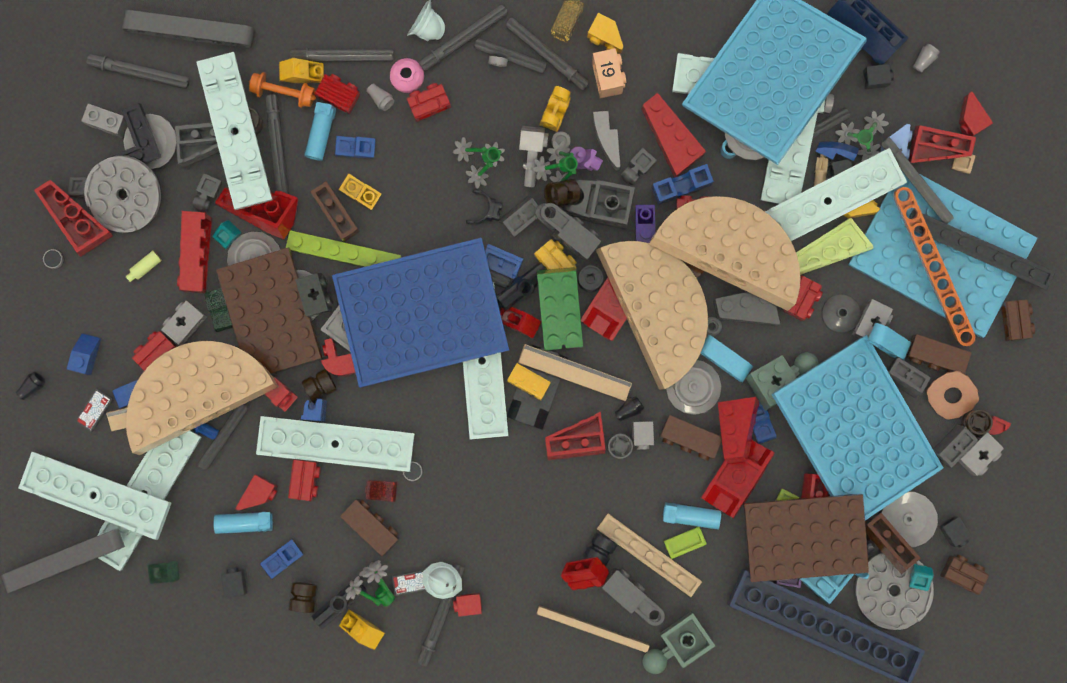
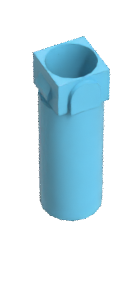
[304,102,336,161]
[663,502,721,530]
[214,512,273,534]

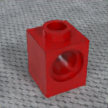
[453,593,482,617]

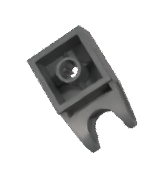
[563,180,635,229]
[535,203,601,259]
[601,568,665,626]

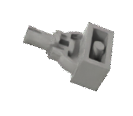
[519,126,548,187]

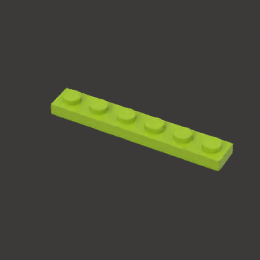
[286,230,402,267]

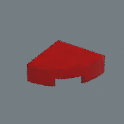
[988,416,1011,435]

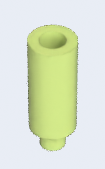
[126,250,162,282]

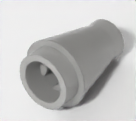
[913,43,940,73]
[367,83,394,111]

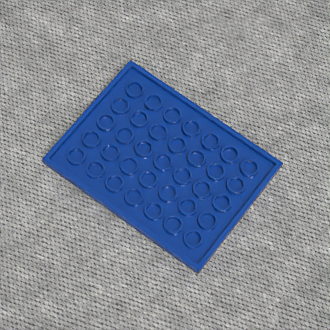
[332,238,509,388]

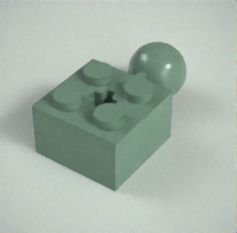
[745,352,819,411]
[642,612,715,674]

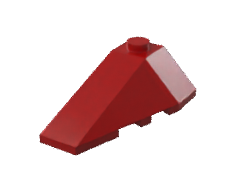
[215,188,298,240]

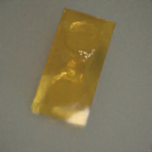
[551,0,584,43]

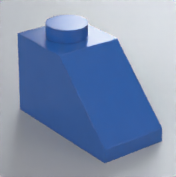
[67,334,101,375]

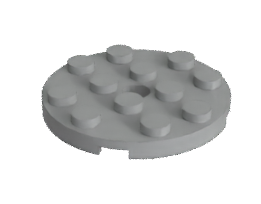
[84,155,161,233]
[855,553,934,630]

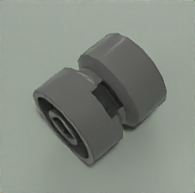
[607,434,633,459]

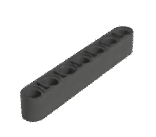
[122,10,254,48]
[1,529,125,594]

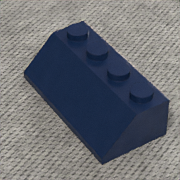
[827,0,908,65]

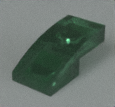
[204,288,233,332]

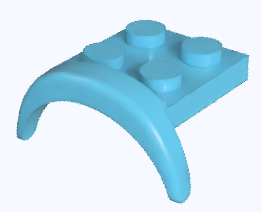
[798,573,869,605]

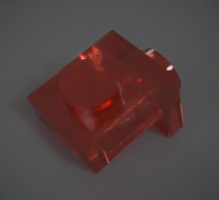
[365,480,397,502]

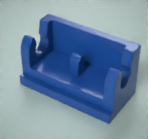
[485,244,523,279]
[301,399,327,422]

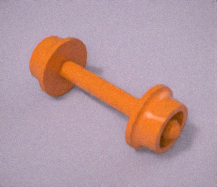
[248,72,316,108]

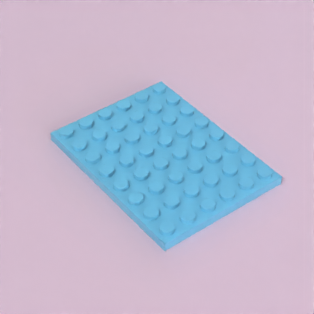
[682,0,867,165]
[848,172,1038,338]
[772,335,943,520]

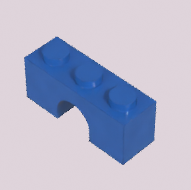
[651,164,714,205]

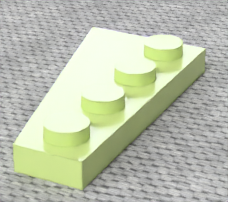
[796,218,873,275]

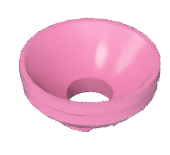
[390,58,424,93]

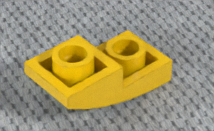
[338,174,381,210]

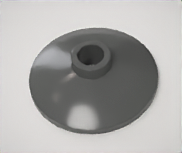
[822,294,861,333]

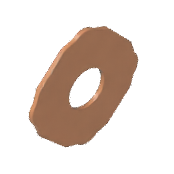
[927,371,979,420]

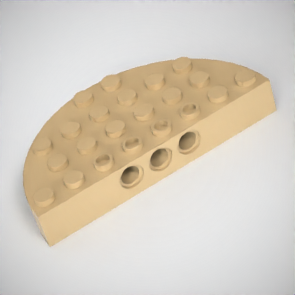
[649,197,800,311]
[596,241,708,389]
[126,341,278,455]

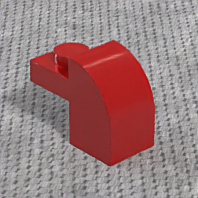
[321,338,356,376]
[265,377,298,412]

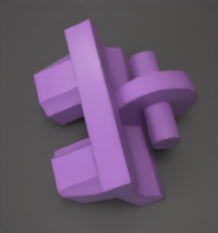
[570,147,603,171]

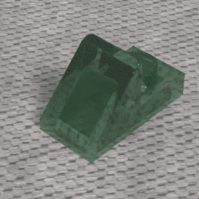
[147,561,180,584]

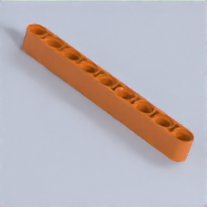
[893,187,975,346]

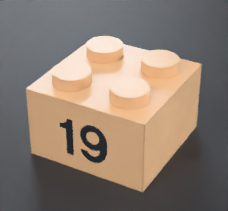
[592,48,626,98]

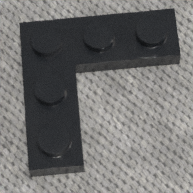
[102,103,161,164]

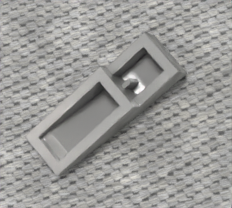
[593,111,620,170]

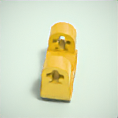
[540,86,571,132]

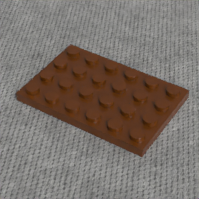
[216,247,323,374]
[744,494,869,582]

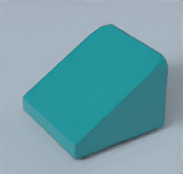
[212,220,241,249]
[909,564,934,591]

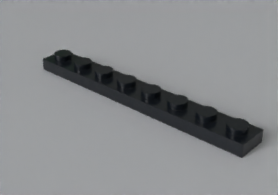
[905,210,1056,290]

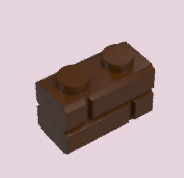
[1001,300,1035,341]
[940,554,989,595]

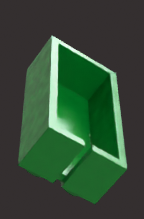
[537,267,583,350]

